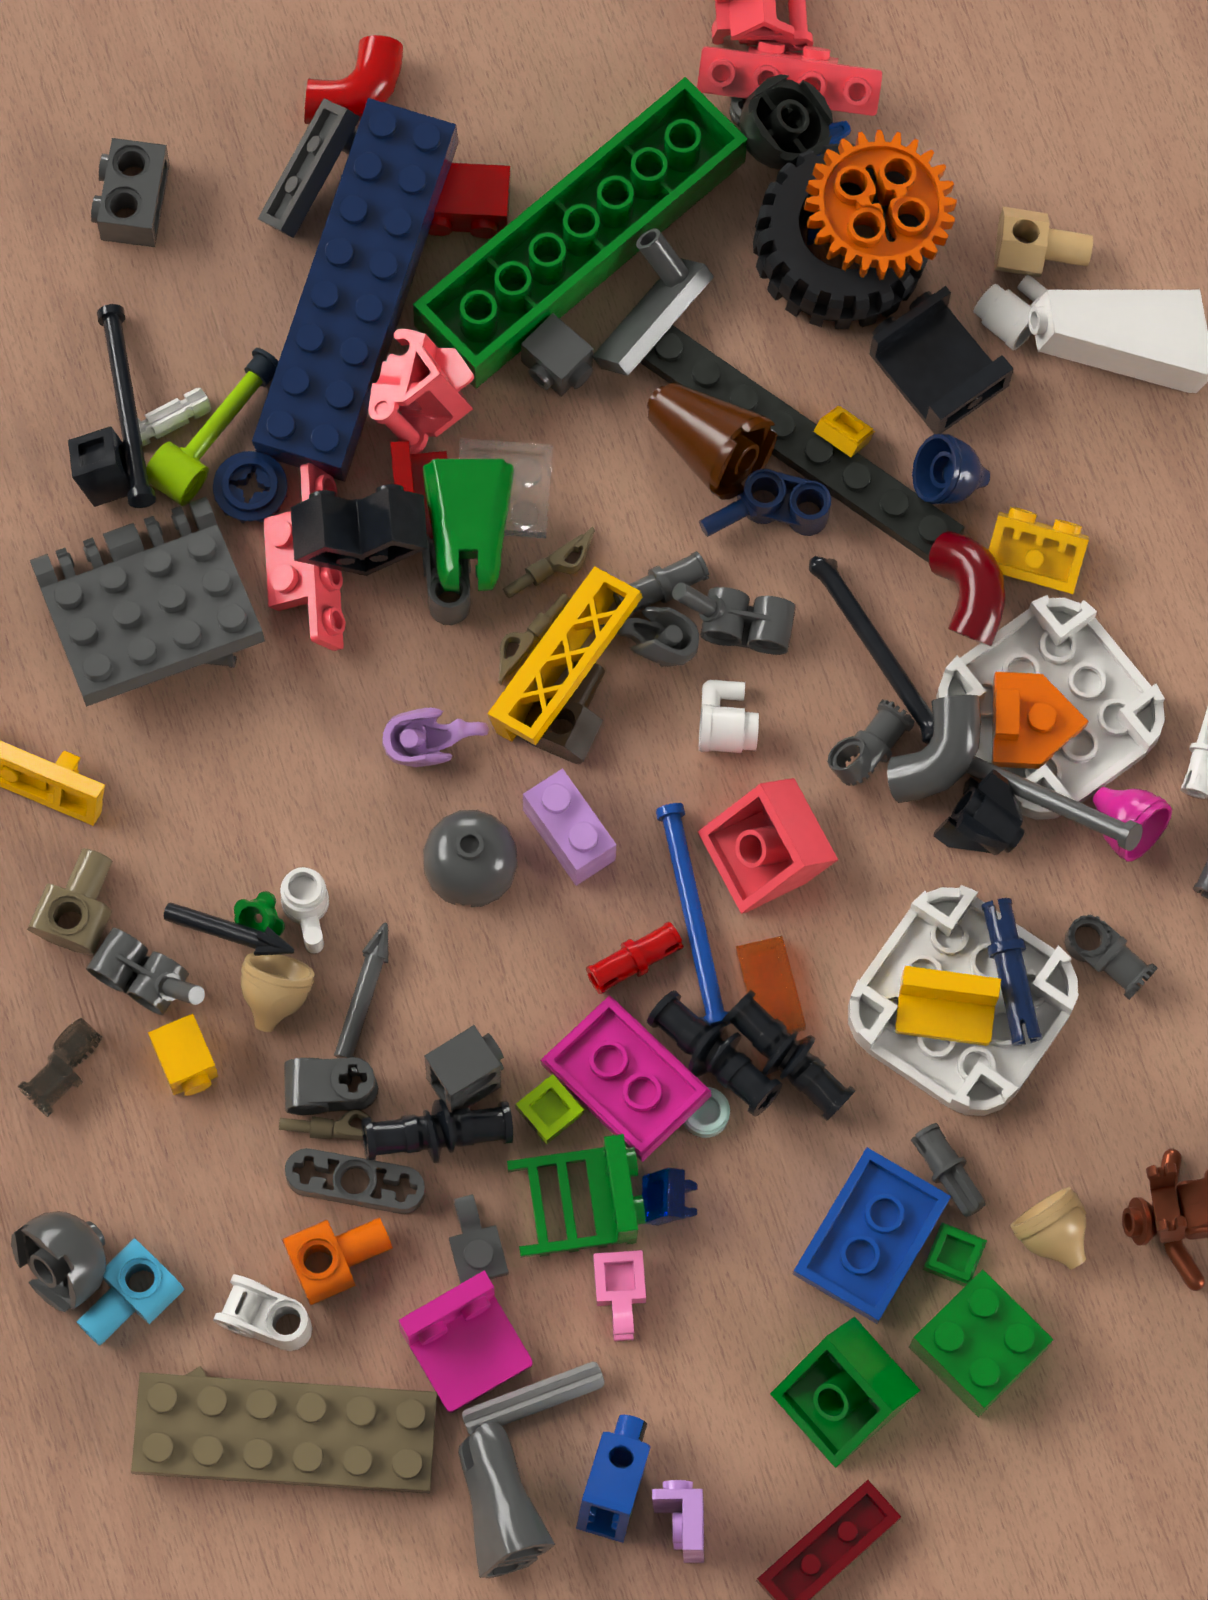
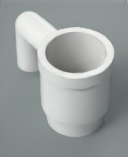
[973,275,1048,350]
[699,680,759,753]
[280,867,329,954]

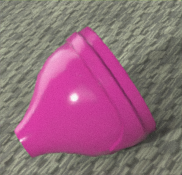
[1092,787,1172,862]

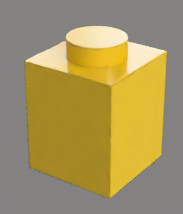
[148,1013,218,1096]

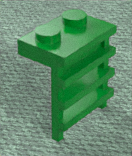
[507,1134,646,1258]

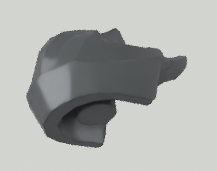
[600,607,699,667]

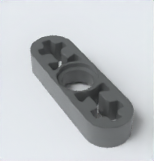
[285,1148,425,1214]

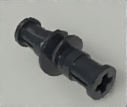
[722,989,856,1121]
[647,990,783,1117]
[362,1099,513,1163]

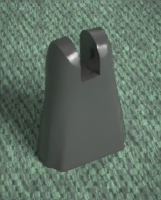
[458,1422,555,1578]

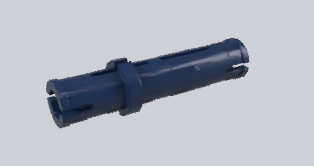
[981,898,1043,1046]

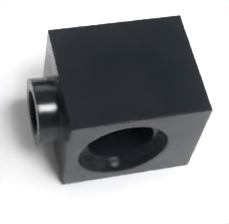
[68,426,131,507]

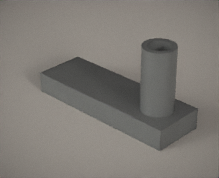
[258,99,360,238]
[593,228,714,376]

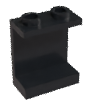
[869,286,1014,434]

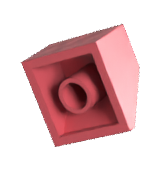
[698,778,838,914]

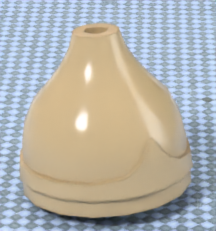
[241,953,315,1032]
[1010,1187,1087,1270]

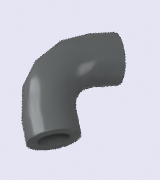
[887,695,981,803]

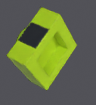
[515,1074,584,1145]

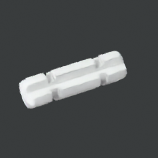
[138,388,211,446]

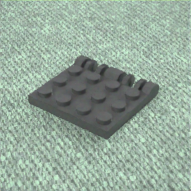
[30,497,265,707]

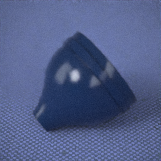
[912,434,990,504]

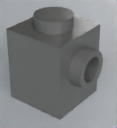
[521,313,593,397]

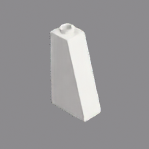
[1028,289,1208,393]

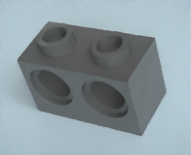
[91,138,170,247]
[424,1025,504,1113]

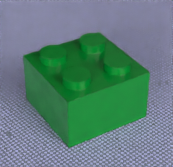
[909,1269,1054,1418]

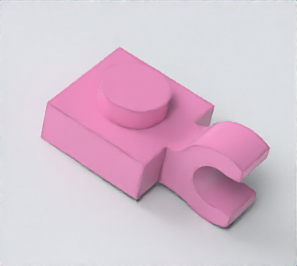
[593,1250,646,1341]

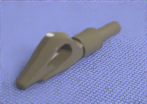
[503,527,595,598]
[498,593,570,685]
[279,1109,375,1140]

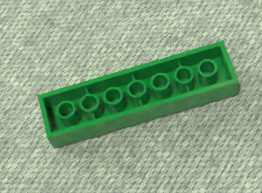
[413,77,748,389]

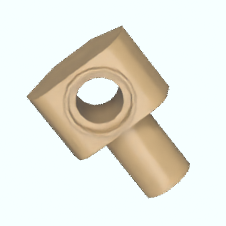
[994,207,1093,277]

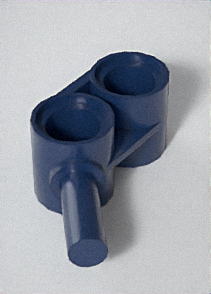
[699,469,831,537]

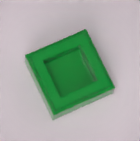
[923,1222,987,1287]

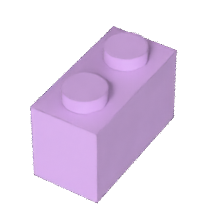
[523,768,616,886]

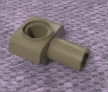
[27,848,113,955]

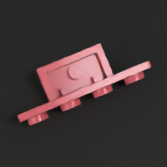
[697,40,882,116]
[264,463,345,651]

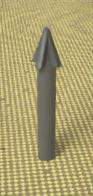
[334,923,389,1058]

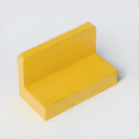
[895,966,1001,1046]

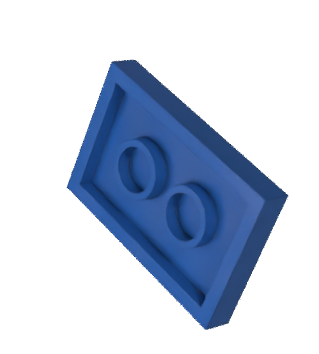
[793,1147,951,1324]

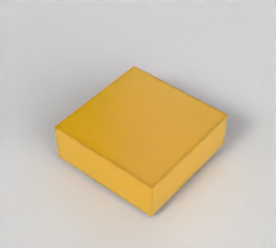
[813,406,875,457]

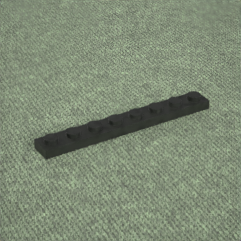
[640,325,965,563]

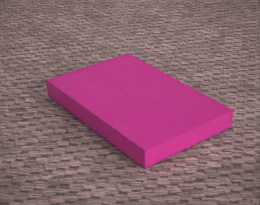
[540,995,712,1162]

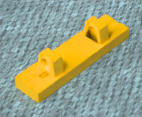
[0,741,105,826]

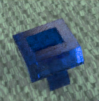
[642,1167,698,1226]

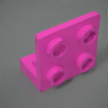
[398,1270,533,1413]

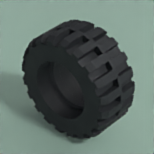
[753,144,928,329]

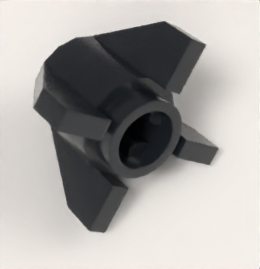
[934,769,1025,855]

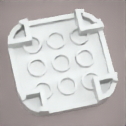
[936,595,1165,820]
[848,885,1079,1116]

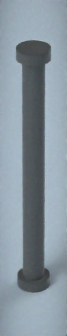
[967,756,1143,851]

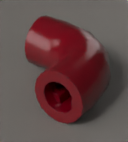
[929,531,1006,646]

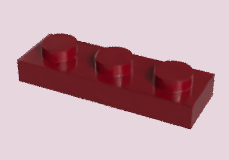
[756,1480,901,1600]

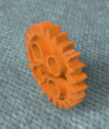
[804,130,957,280]

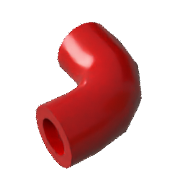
[304,35,404,124]

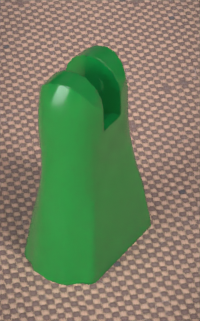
[423,459,514,591]

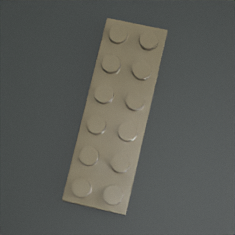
[131,1372,437,1494]

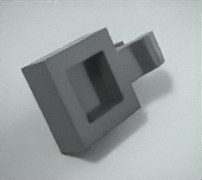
[449,1194,509,1284]

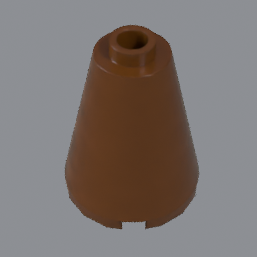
[647,383,777,500]

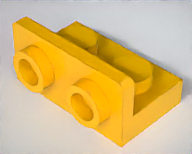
[988,507,1089,594]

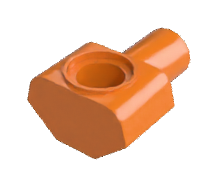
[282,1217,393,1306]

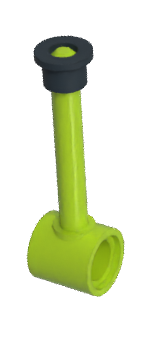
[146,348,279,506]

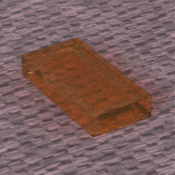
[735,936,806,1034]

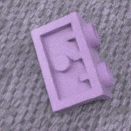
[652,1480,704,1563]

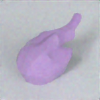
[382,707,489,767]

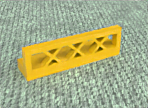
[487,566,643,745]

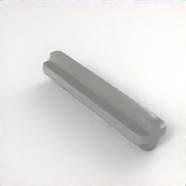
[462,1362,604,1435]

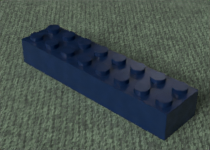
[252,98,459,482]

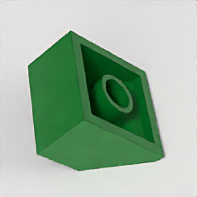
[770,1316,921,1468]

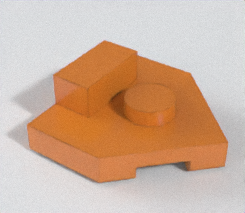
[992,672,1089,769]

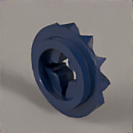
[213,451,287,524]

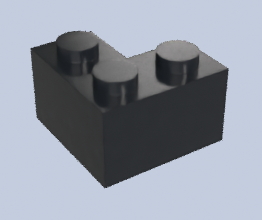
[290,484,428,576]

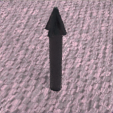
[163,902,294,956]

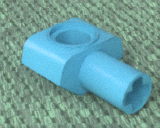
[77,1238,185,1346]

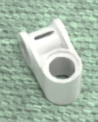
[213,1274,312,1351]

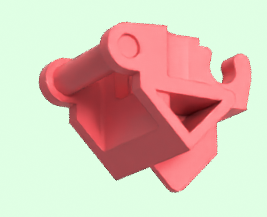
[711,0,813,51]
[368,329,474,454]

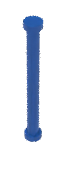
[656,803,731,1027]

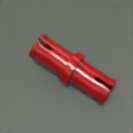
[586,922,684,994]

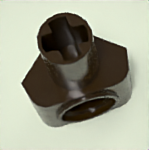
[521,661,605,764]

